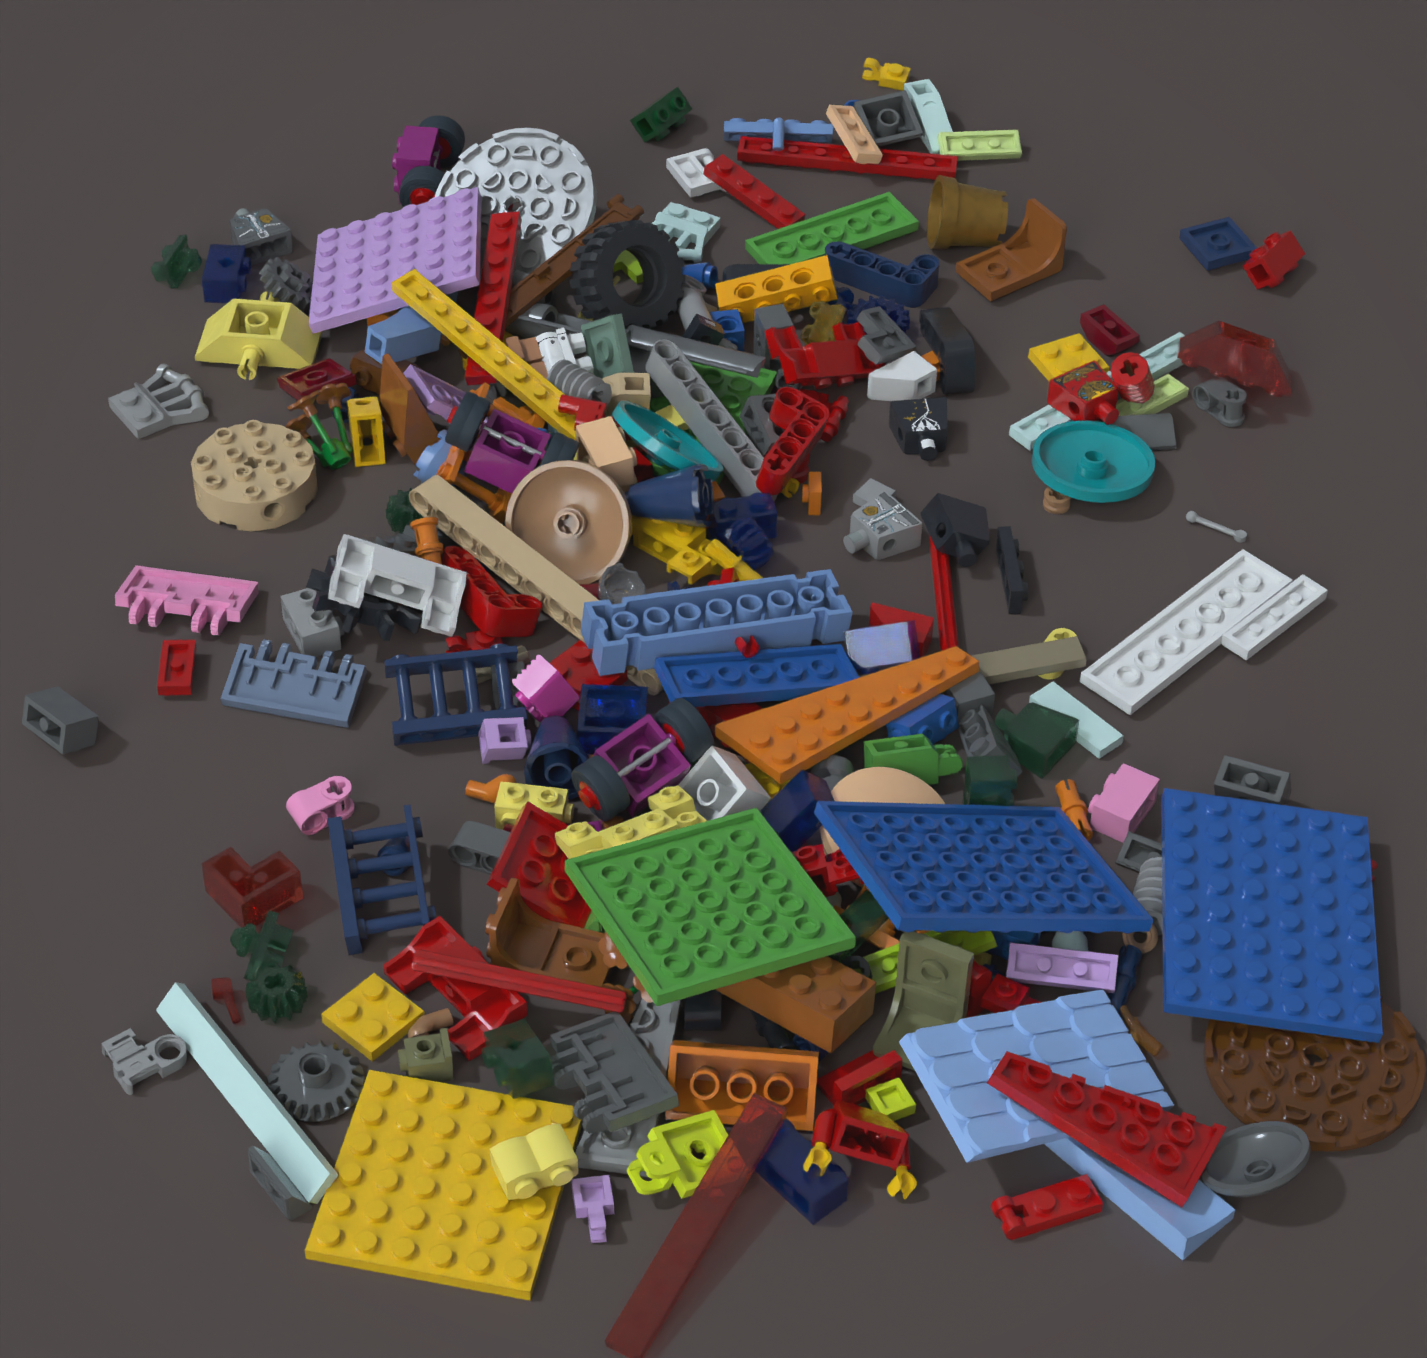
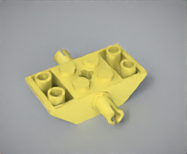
[195,292,323,380]

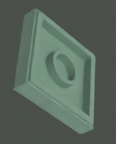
[581,314,634,379]

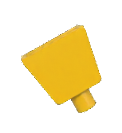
[347,397,386,467]

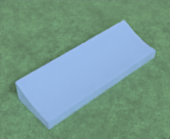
[1044,1137,1235,1261]

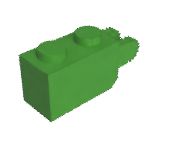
[864,734,963,785]

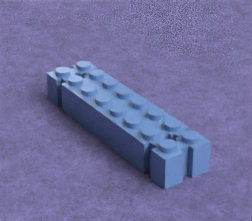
[581,569,852,676]

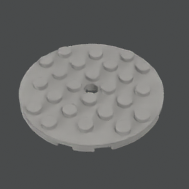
[435,128,597,280]

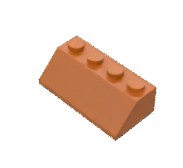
[665,1040,819,1131]

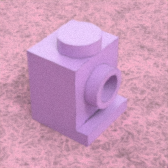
[478,717,531,764]

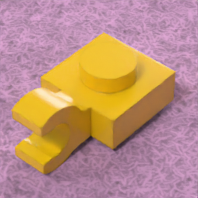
[862,58,911,91]

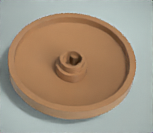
[505,460,632,584]

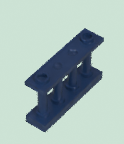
[385,644,527,746]
[327,804,436,955]

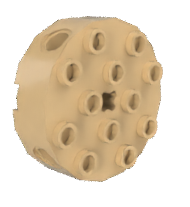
[191,420,318,532]

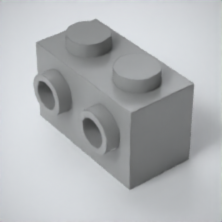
[280,588,344,657]

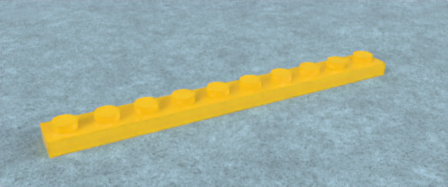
[391,269,576,440]

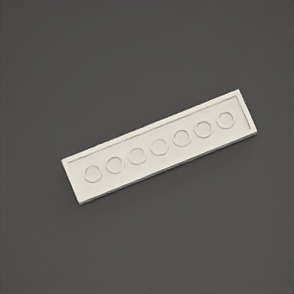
[1080,549,1293,715]

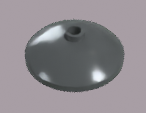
[1201,1121,1311,1197]

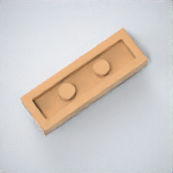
[826,105,883,164]

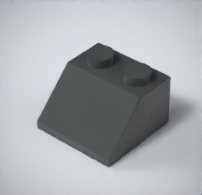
[854,90,923,146]

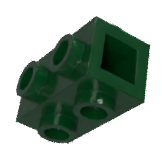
[630,87,692,143]

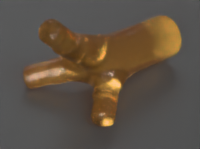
[1120,1005,1164,1057]

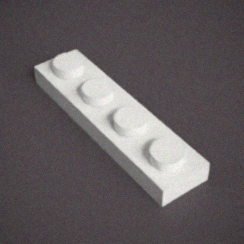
[1221,574,1328,660]

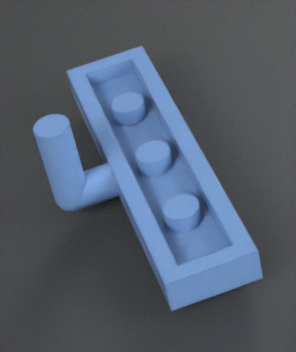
[724,117,833,151]

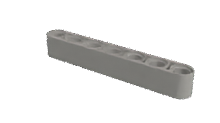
[646,339,778,512]

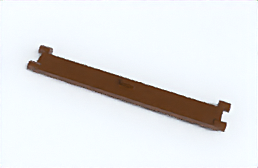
[440,193,644,359]

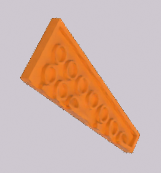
[715,646,979,784]

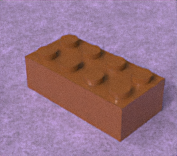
[715,956,876,1053]

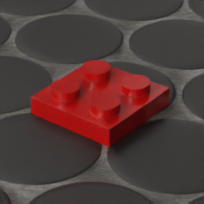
[550,640,628,714]

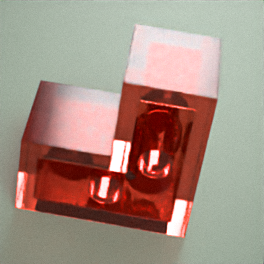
[201,847,303,932]

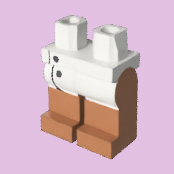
[506,328,593,402]

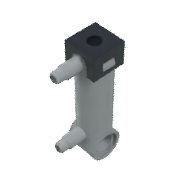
[676,275,737,350]

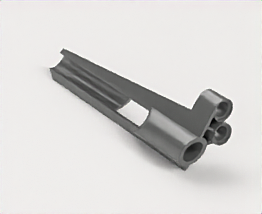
[505,270,766,378]

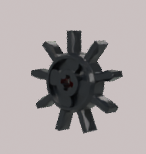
[306,555,423,641]

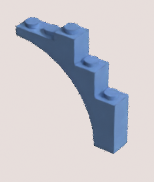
[365,291,458,364]

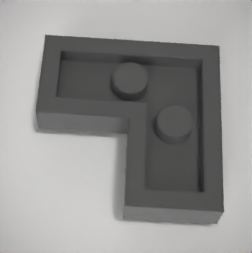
[857,306,917,365]

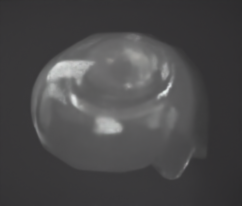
[598,563,645,605]

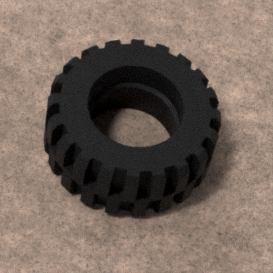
[570,220,686,330]

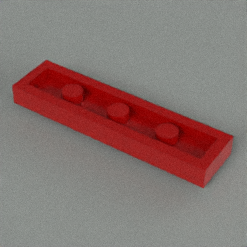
[703,154,806,229]

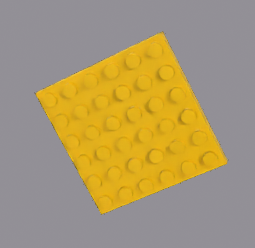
[305,1070,583,1301]

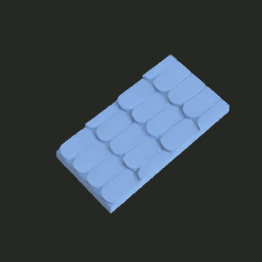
[899,989,1174,1163]

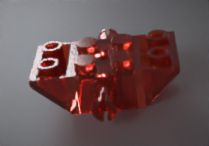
[1177,320,1292,397]

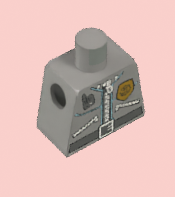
[843,490,922,560]

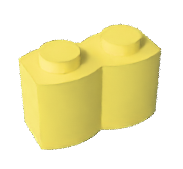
[490,1124,579,1200]

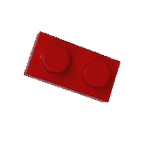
[157,640,197,695]

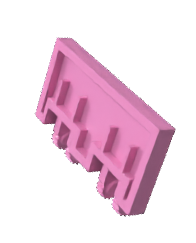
[115,565,259,636]

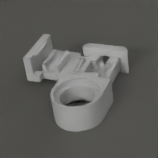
[101,1028,187,1095]

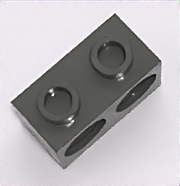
[739,394,785,457]

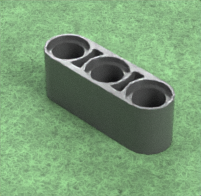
[448,821,511,875]

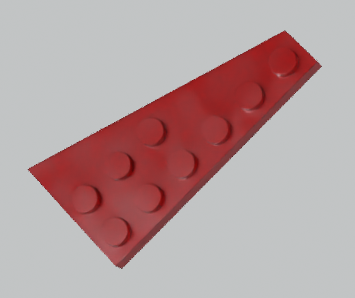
[987,1051,1227,1207]

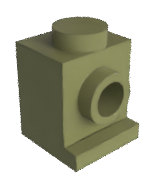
[398,1028,454,1082]

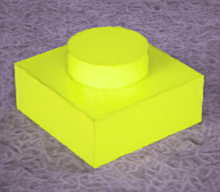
[865,1077,916,1121]

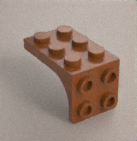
[956,198,1067,302]
[485,878,613,987]

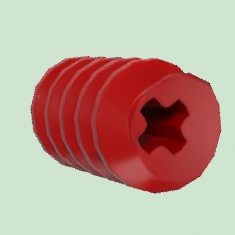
[1110,352,1155,404]

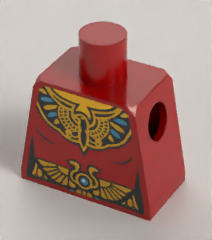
[1047,360,1119,425]

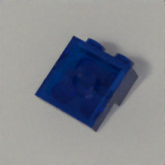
[577,684,648,755]

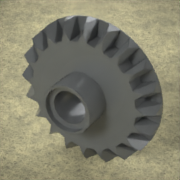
[268,1040,364,1122]

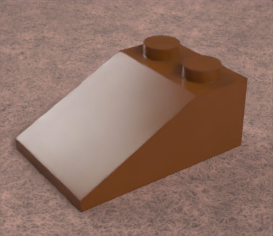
[379,353,441,465]

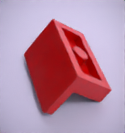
[817,1050,903,1106]

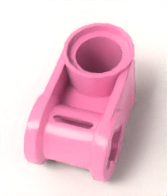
[286,776,355,835]

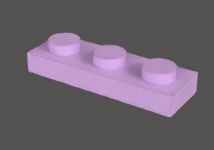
[1006,943,1118,993]

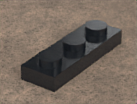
[996,526,1028,614]

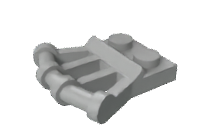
[108,363,209,439]

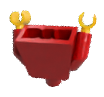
[803,1100,917,1199]

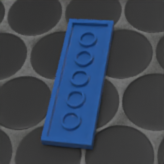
[654,644,859,707]

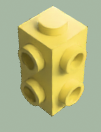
[494,782,574,830]

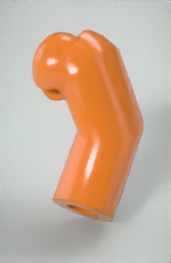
[465,774,517,803]

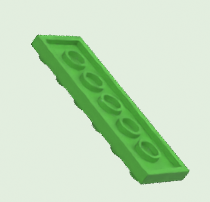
[745,192,919,264]

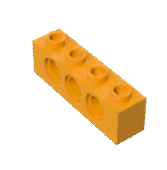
[715,255,838,323]

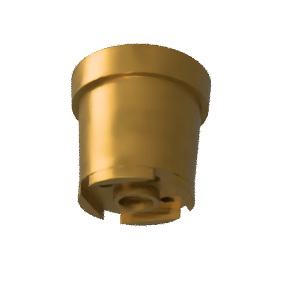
[927,175,1008,249]

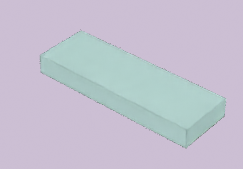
[1029,681,1124,759]

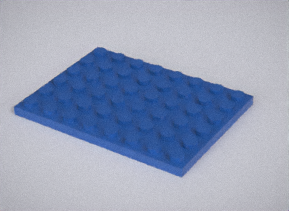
[1161,788,1383,1043]
[814,801,1153,934]

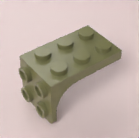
[873,932,974,1071]

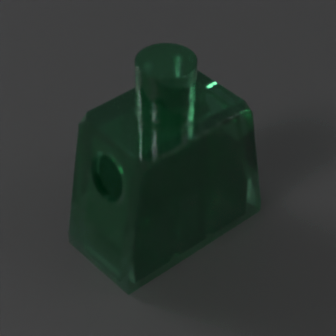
[994,702,1080,779]

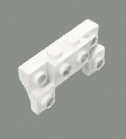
[328,534,467,637]

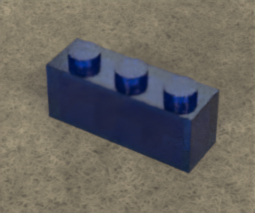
[737,1109,848,1225]

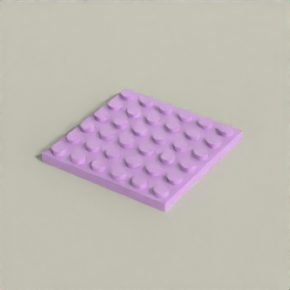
[309,187,482,334]

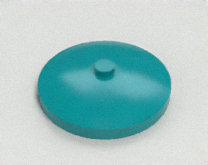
[612,400,723,482]
[1032,420,1155,503]

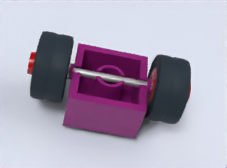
[392,115,465,207]
[445,391,579,493]
[571,698,714,821]

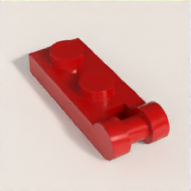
[990,1174,1103,1240]

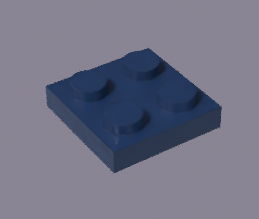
[1179,217,1257,270]

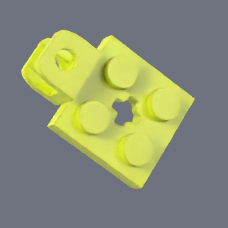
[626,1110,749,1199]

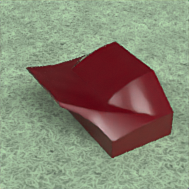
[1080,304,1140,355]

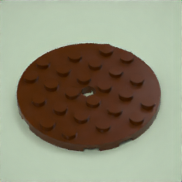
[1203,994,1426,1152]

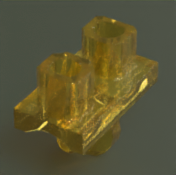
[799,301,846,345]

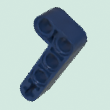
[825,242,940,308]

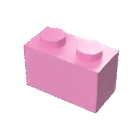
[1088,763,1160,843]

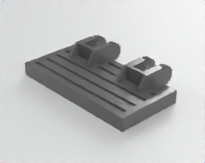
[544,1012,679,1134]

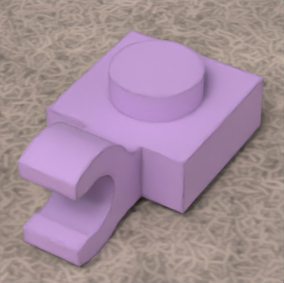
[571,1175,614,1244]

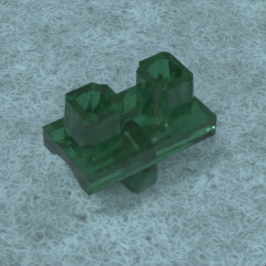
[151,234,202,289]
[230,910,294,982]

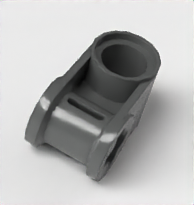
[1192,375,1247,427]

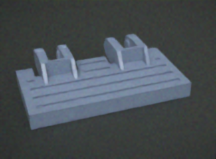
[220,639,367,728]

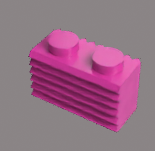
[512,655,580,722]

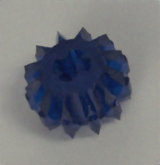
[723,516,774,570]

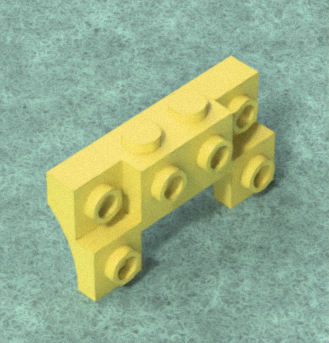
[555,785,707,859]

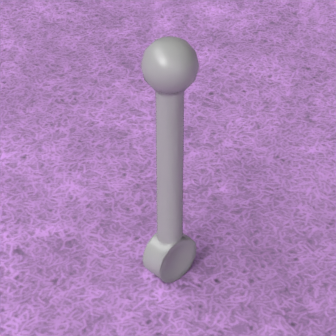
[1186,511,1247,543]

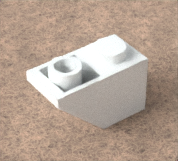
[867,351,937,401]

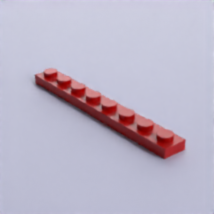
[737,136,958,179]
[465,211,522,386]

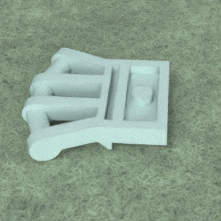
[652,202,720,264]

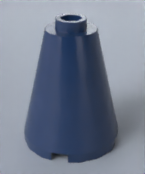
[625,464,714,527]
[524,715,589,801]

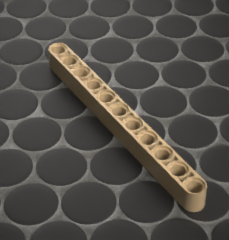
[409,475,664,695]

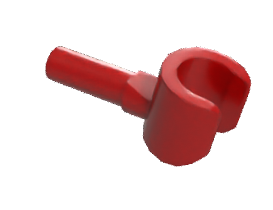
[735,635,760,658]

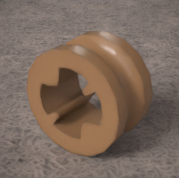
[1043,487,1071,514]

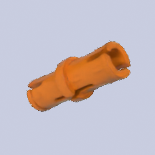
[1055,779,1093,841]

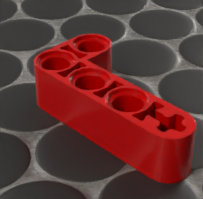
[756,387,830,496]
[441,546,543,637]

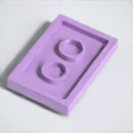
[403,364,488,423]

